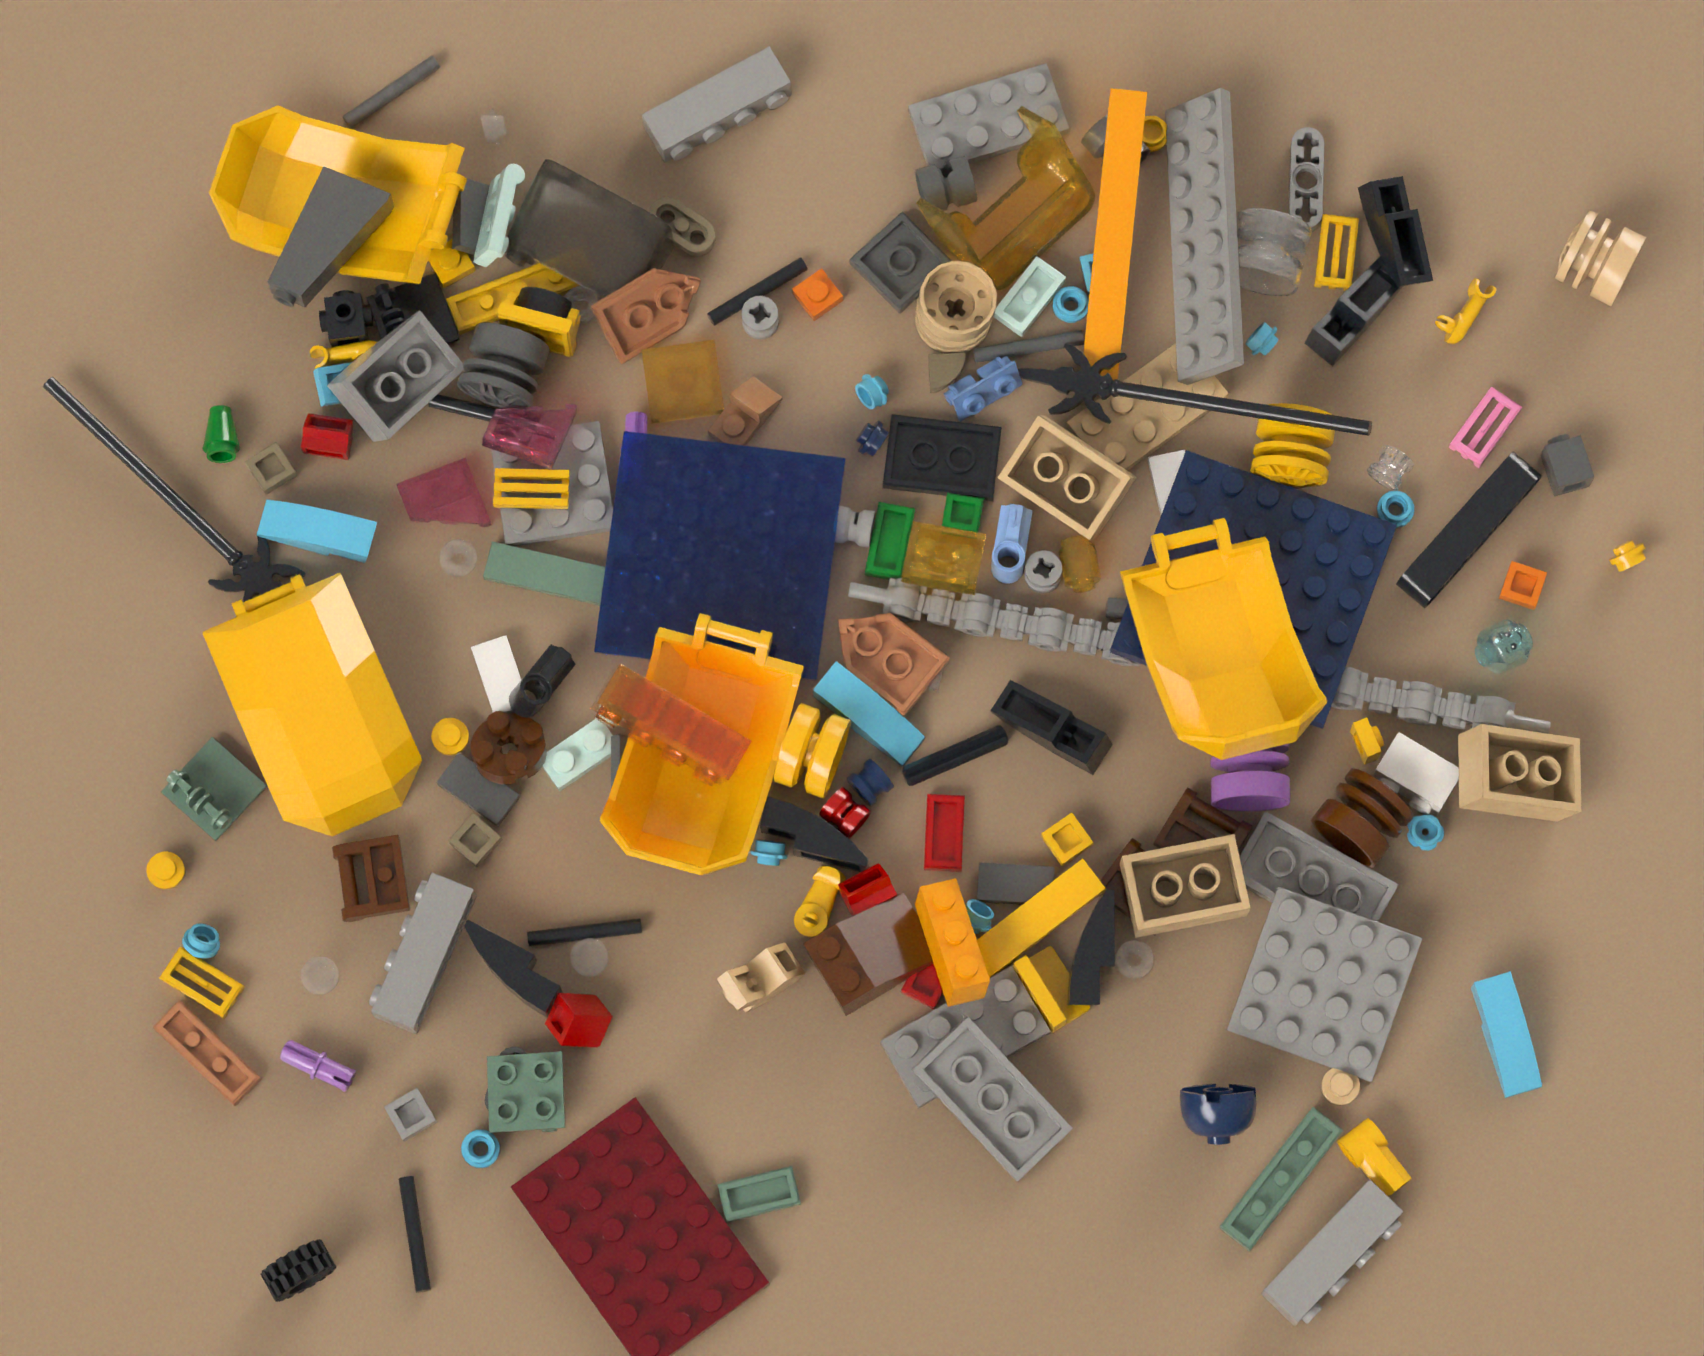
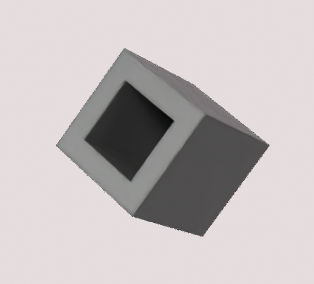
[1540,434,1594,497]

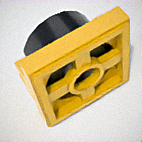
[497,287,581,357]

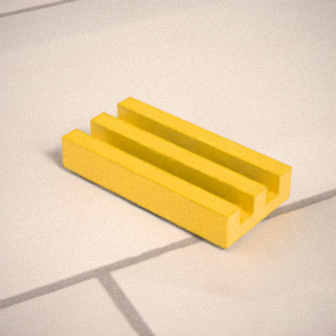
[1314,214,1359,291]
[493,468,570,509]
[159,946,245,1019]

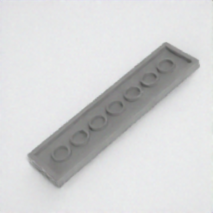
[1165,88,1244,385]

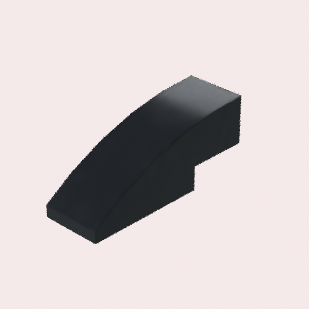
[1358,176,1433,287]
[1304,256,1403,366]
[990,680,1113,775]
[760,796,869,872]
[1067,890,1115,1005]
[464,920,563,1018]

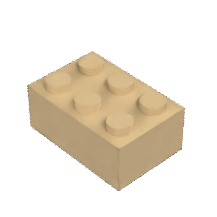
[997,415,1137,540]
[1458,724,1582,822]
[1120,834,1251,938]

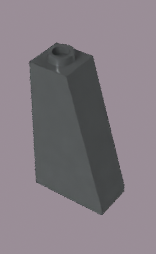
[267,166,394,307]

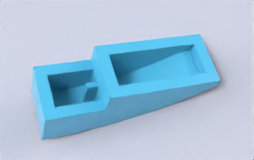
[256,499,377,563]
[813,661,925,767]
[1471,971,1542,1098]

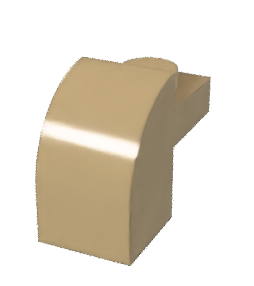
[717,942,806,1013]

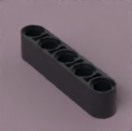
[1396,452,1542,609]

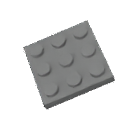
[489,421,616,546]

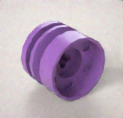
[1210,744,1290,811]

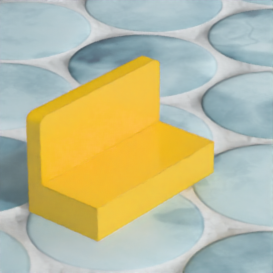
[1013,946,1090,1033]

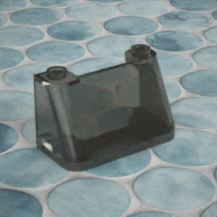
[505,159,674,301]

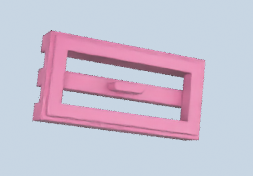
[1448,386,1522,468]

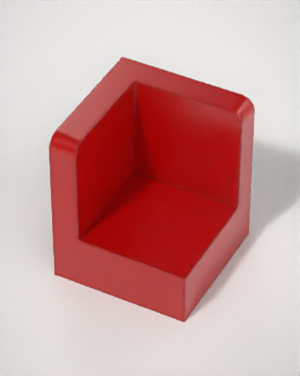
[545,993,613,1048]

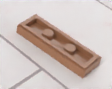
[153,1000,262,1106]

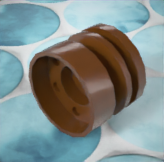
[1311,768,1414,868]

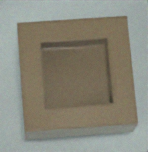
[245,442,297,495]
[448,813,502,867]

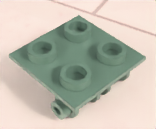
[161,737,267,841]
[487,1051,565,1133]

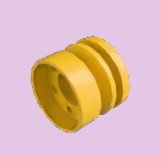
[1250,403,1335,487]

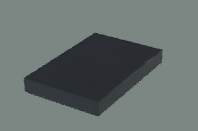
[883,414,1002,501]

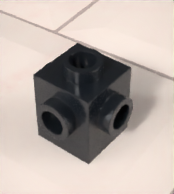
[319,290,374,347]

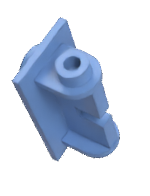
[943,356,1023,422]

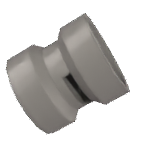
[832,505,875,548]

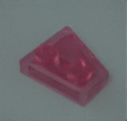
[482,404,577,469]
[396,458,492,527]

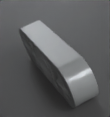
[1288,127,1324,234]

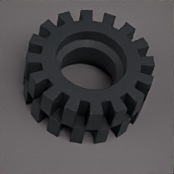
[260,1239,336,1302]

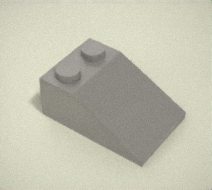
[327,311,464,442]

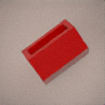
[301,413,353,460]
[838,863,897,916]

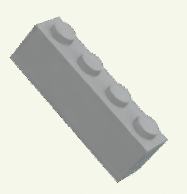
[642,46,792,163]
[369,873,477,1035]
[1261,1179,1404,1326]

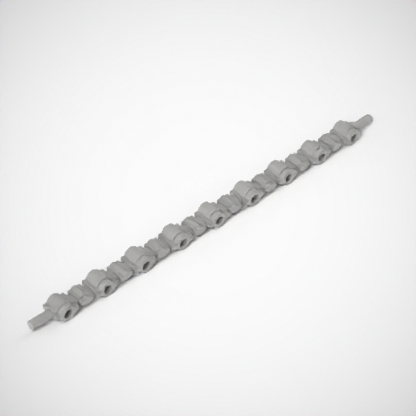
[848,578,1551,734]

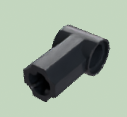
[509,644,576,718]

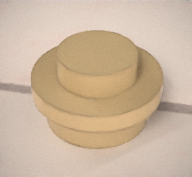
[1321,1068,1360,1105]

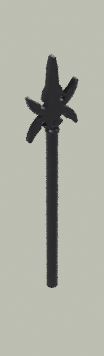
[1018,344,1372,436]
[43,377,305,602]

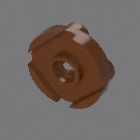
[470,711,547,784]

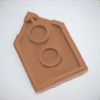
[591,268,701,364]
[838,613,950,717]

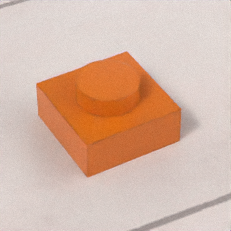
[792,268,843,321]
[1499,561,1547,610]

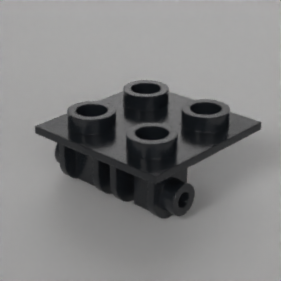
[366,273,460,344]

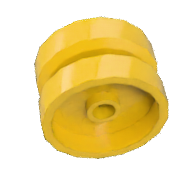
[774,703,851,799]

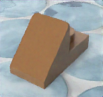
[708,376,783,456]

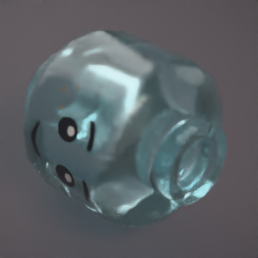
[1475,619,1533,674]

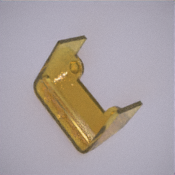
[916,106,1095,290]

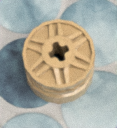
[1555,210,1647,306]
[915,261,997,353]

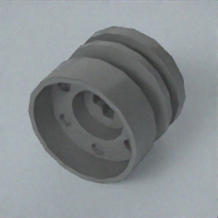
[457,322,550,411]

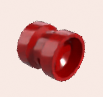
[819,787,872,839]

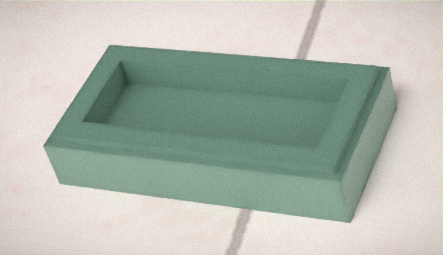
[717,1166,801,1223]

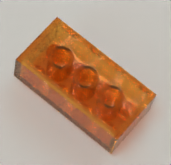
[590,663,751,786]

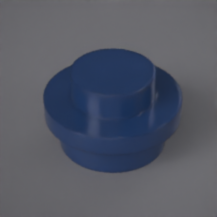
[856,420,889,456]

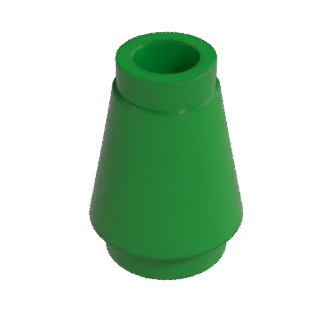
[203,405,240,463]

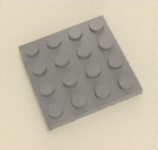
[1227,887,1422,1082]

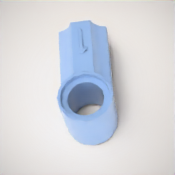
[991,504,1033,584]

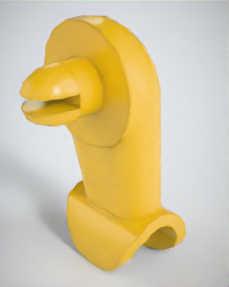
[1435,278,1496,344]
[309,340,377,369]
[794,866,846,937]

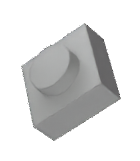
[384,1088,437,1142]

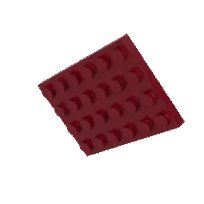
[511,1097,770,1356]

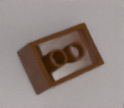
[803,893,934,1016]

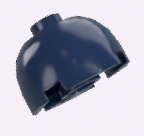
[1180,1084,1257,1145]

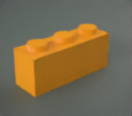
[915,878,990,1007]

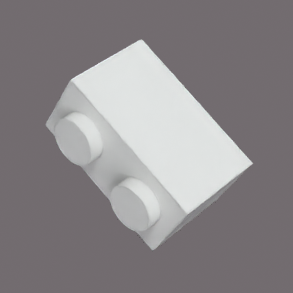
[1373,732,1459,816]

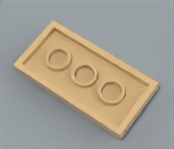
[1066,343,1229,471]

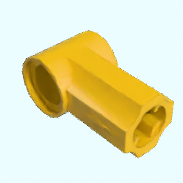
[1337,1118,1412,1197]

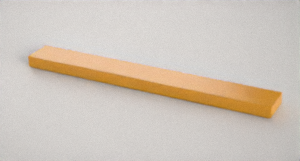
[1083,88,1147,380]

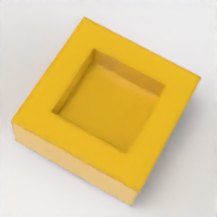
[428,239,476,288]
[1350,717,1384,765]
[1041,813,1094,867]

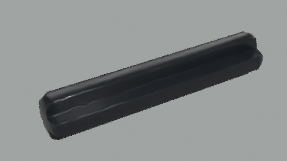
[902,725,1008,786]

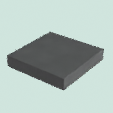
[849,211,952,314]

